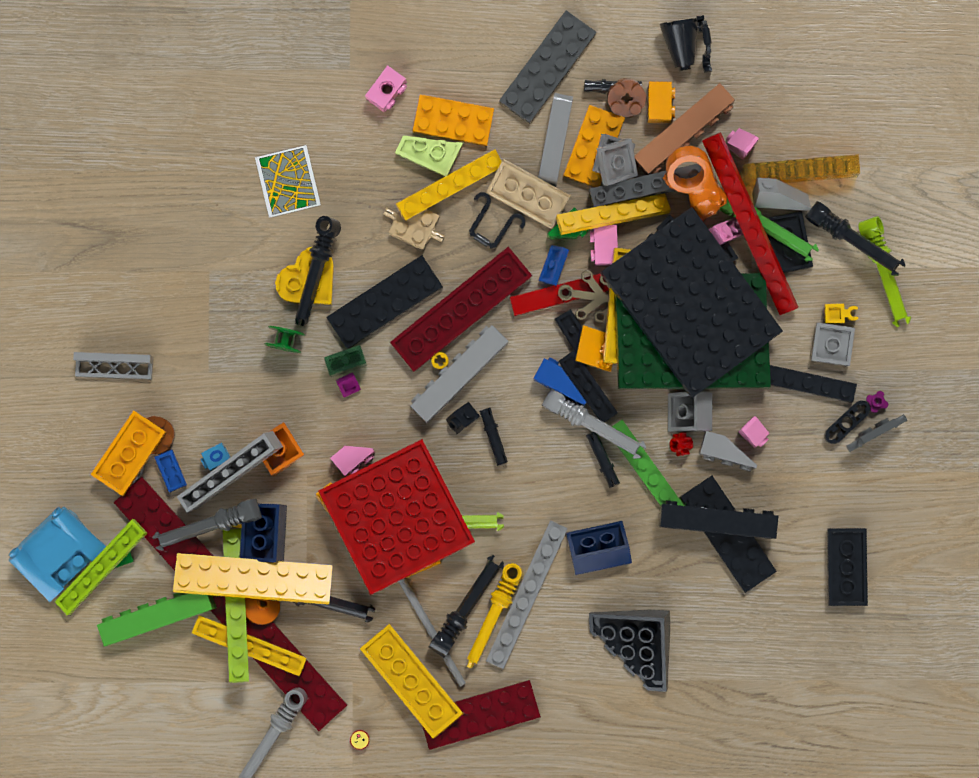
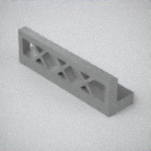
[73,352,153,380]

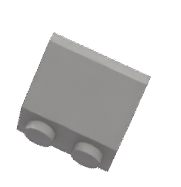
[668,392,712,432]

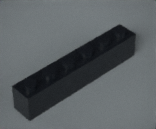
[659,500,779,539]

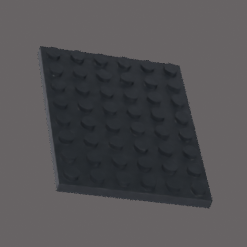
[600,207,783,398]

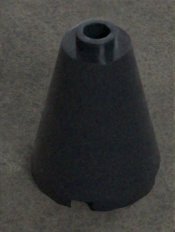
[660,18,698,71]

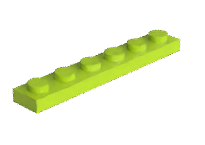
[55,519,147,615]

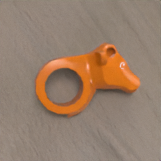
[663,146,727,222]

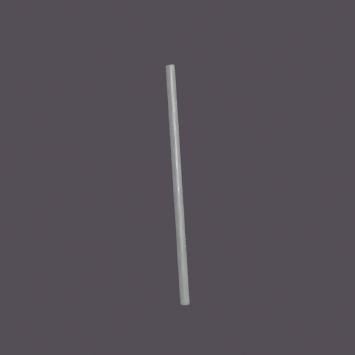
[398,578,466,687]

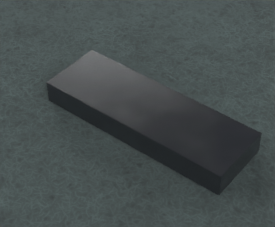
[554,309,589,367]

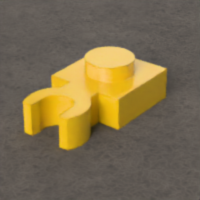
[824,304,858,324]

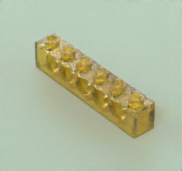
[742,154,860,186]

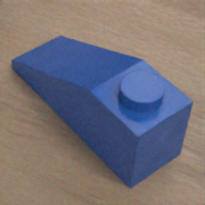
[533,357,586,405]

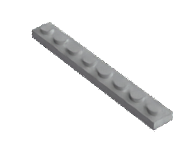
[486,520,568,669]

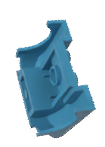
[8,507,106,602]

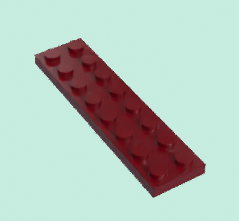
[390,246,533,372]

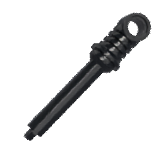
[805,201,906,276]
[295,216,341,326]
[428,555,504,658]
[270,596,375,622]

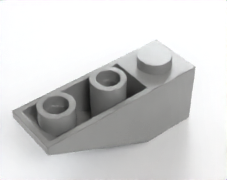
[699,431,757,471]

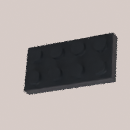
[827,528,868,606]

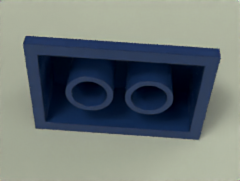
[240,503,287,563]
[566,521,632,575]

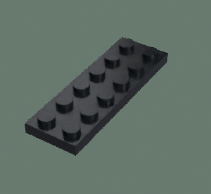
[326,255,443,350]
[680,475,777,593]

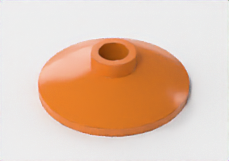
[245,598,280,625]

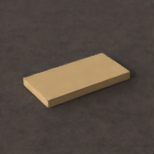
[486,159,571,229]

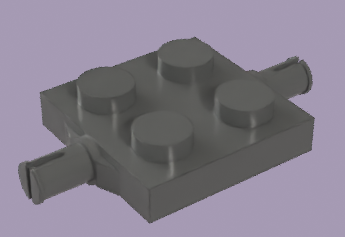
[846,414,908,452]

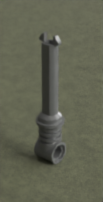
[153,499,262,551]

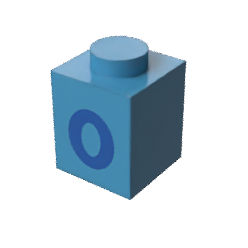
[200,443,230,471]

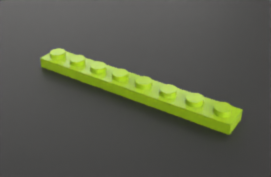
[222,528,249,683]

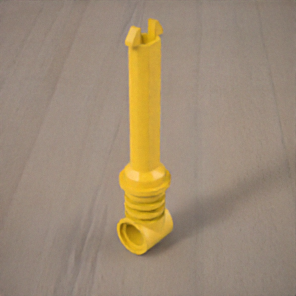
[467,563,524,668]

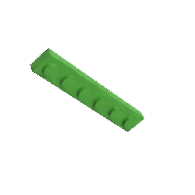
[612,420,684,506]

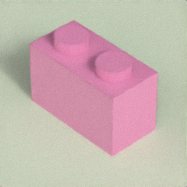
[590,225,618,266]

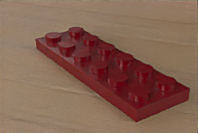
[422,680,541,750]

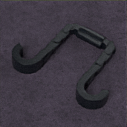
[696,15,712,73]
[469,192,525,249]

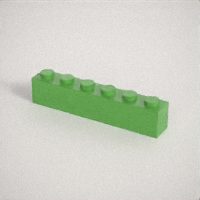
[97,593,216,647]

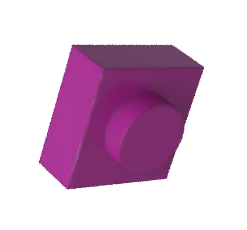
[336,372,361,397]

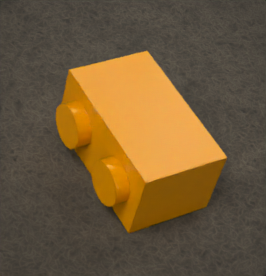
[648,81,675,123]

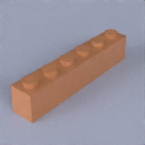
[634,83,735,175]

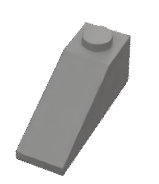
[752,178,811,211]

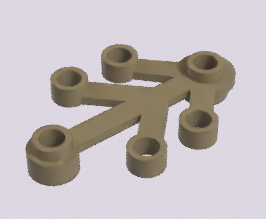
[558,270,610,322]

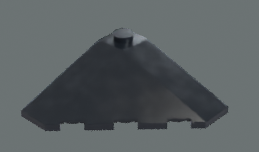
[589,610,670,692]

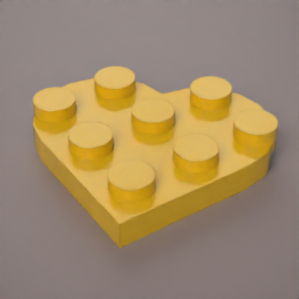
[275,247,334,305]

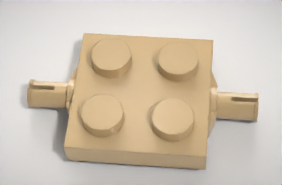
[383,208,445,250]

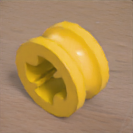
[431,352,449,370]

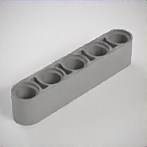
[538,93,573,187]

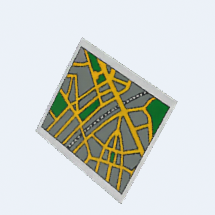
[255,145,321,218]

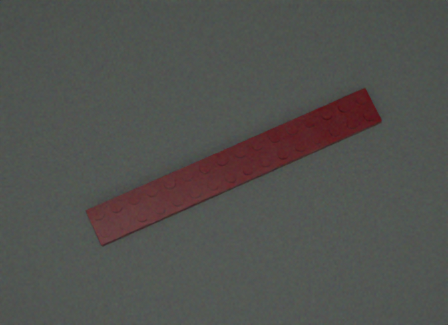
[113,477,348,731]

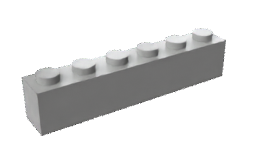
[411,325,509,423]
[177,431,283,513]

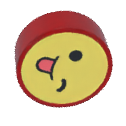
[350,730,370,750]

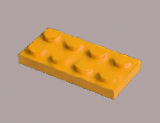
[413,94,494,146]
[563,105,625,188]
[90,410,166,496]

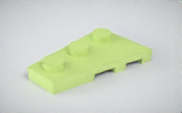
[395,136,463,176]

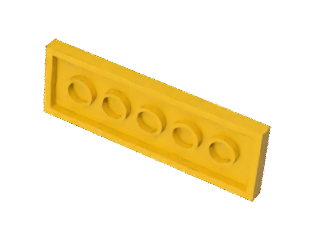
[360,624,463,739]

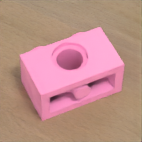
[365,65,407,113]

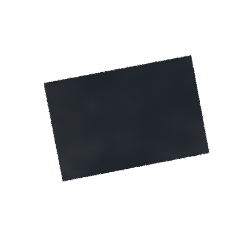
[767,211,813,273]

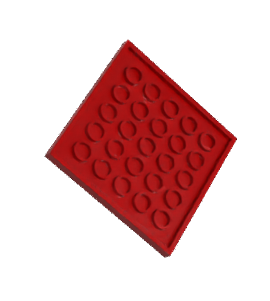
[318,439,475,595]

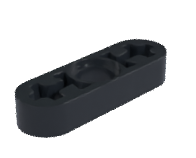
[824,400,870,444]

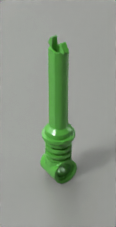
[719,198,819,261]

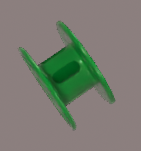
[264,326,305,353]

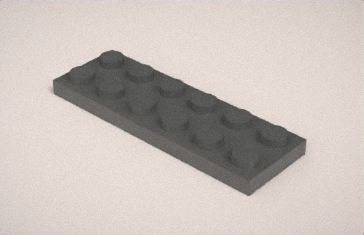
[499,10,597,124]

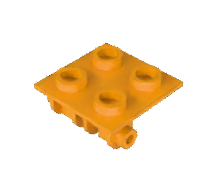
[575,325,613,372]

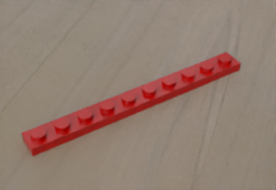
[702,132,798,315]

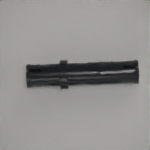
[584,79,642,94]
[479,407,508,466]
[586,432,620,488]

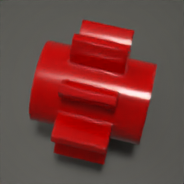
[669,432,693,456]

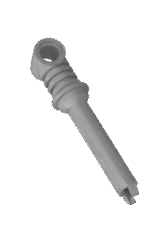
[542,389,646,459]
[239,688,307,778]

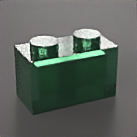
[324,345,368,377]

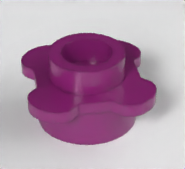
[866,391,889,413]

